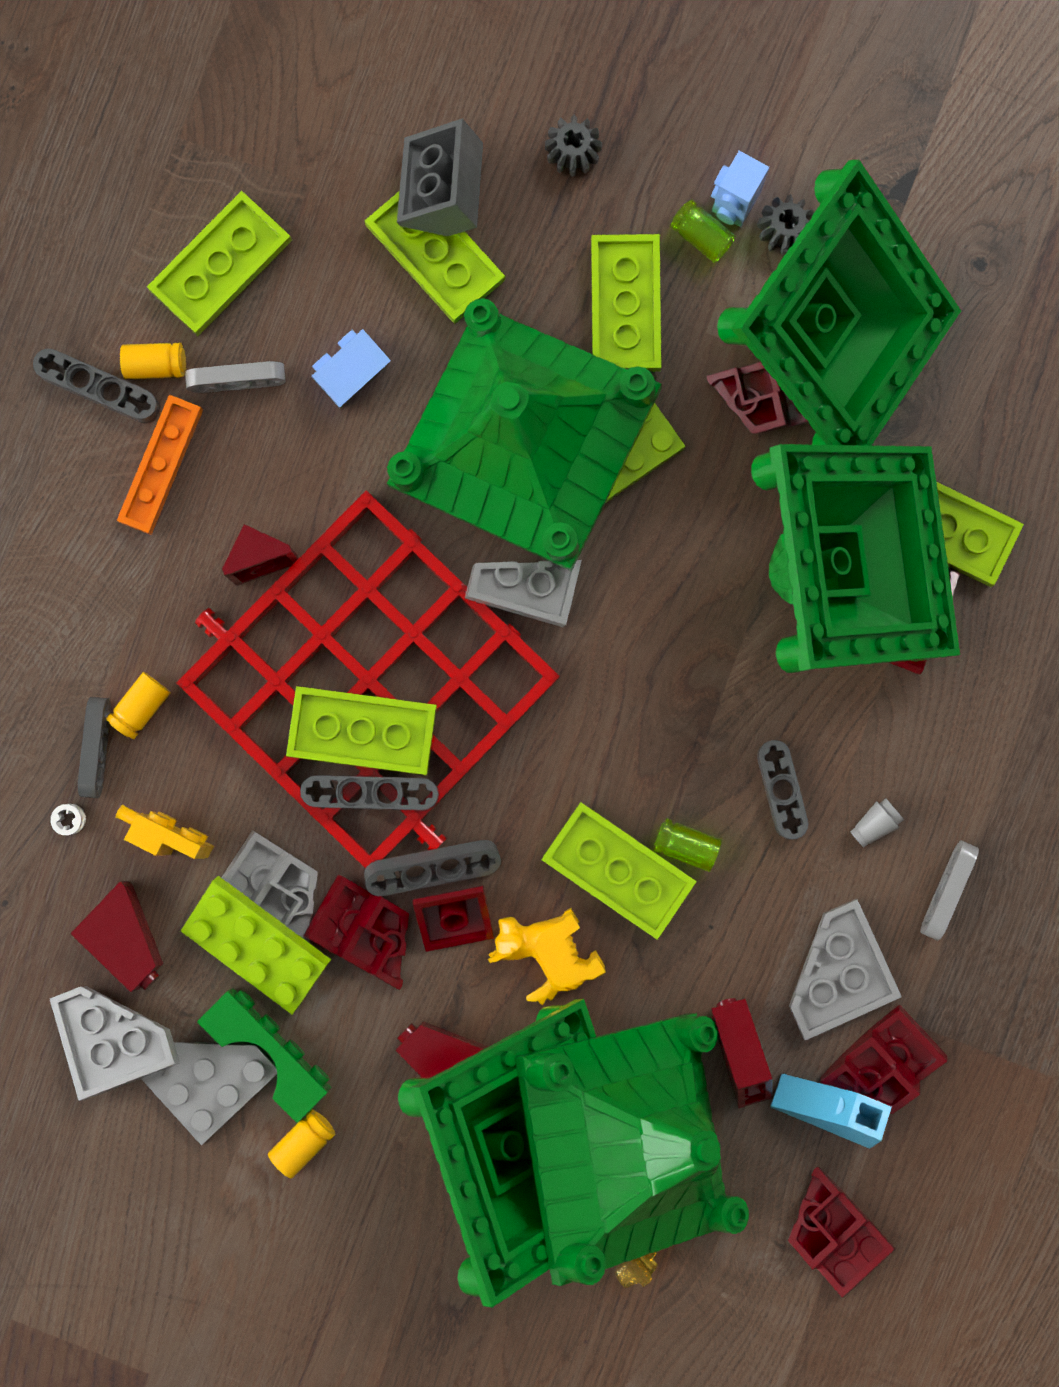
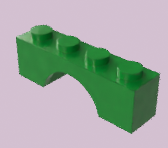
[197,988,332,1123]

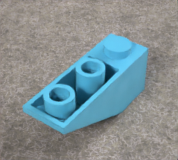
[770,1074,891,1149]

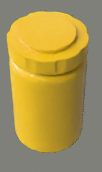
[120,343,186,379]
[106,672,171,739]
[268,1109,336,1179]

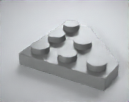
[789,899,902,1040]
[50,986,180,1101]
[141,1042,277,1145]

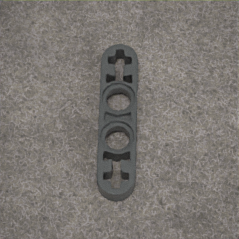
[33,348,160,423]
[300,775,439,810]
[364,840,501,896]

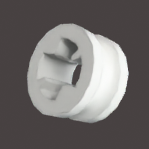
[51,804,86,835]

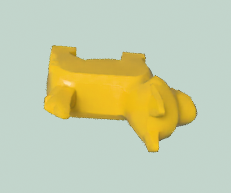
[488,908,606,1005]

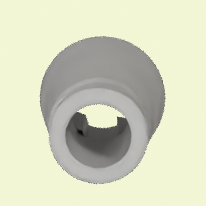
[850,798,904,848]

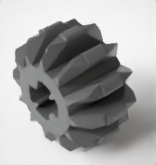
[545,114,602,177]
[757,194,814,256]

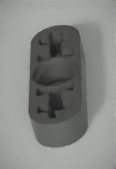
[78,697,111,798]
[757,740,808,839]

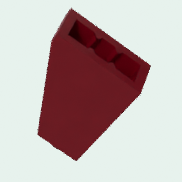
[70,881,163,992]
[711,998,773,1108]
[395,1021,489,1078]

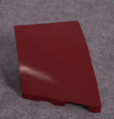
[706,362,808,434]
[303,875,409,990]
[820,1005,947,1115]
[788,1166,896,1298]

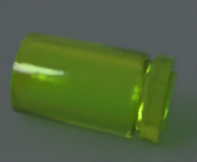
[670,199,736,263]
[653,818,722,872]

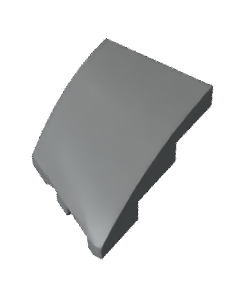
[221,830,318,943]

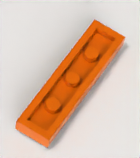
[117,395,203,535]

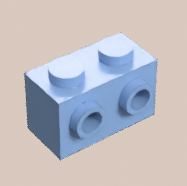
[711,151,769,227]
[311,329,391,408]

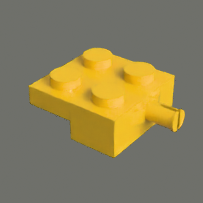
[115,804,214,859]

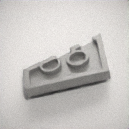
[465,560,582,627]

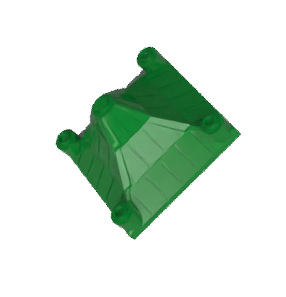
[717,159,961,446]
[387,298,662,571]
[751,444,960,673]
[398,999,596,1308]
[515,1013,749,1286]

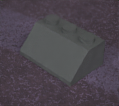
[397,118,483,236]

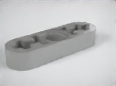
[185,361,286,393]
[920,840,979,941]

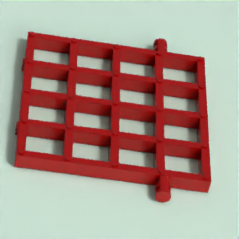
[176,490,560,868]

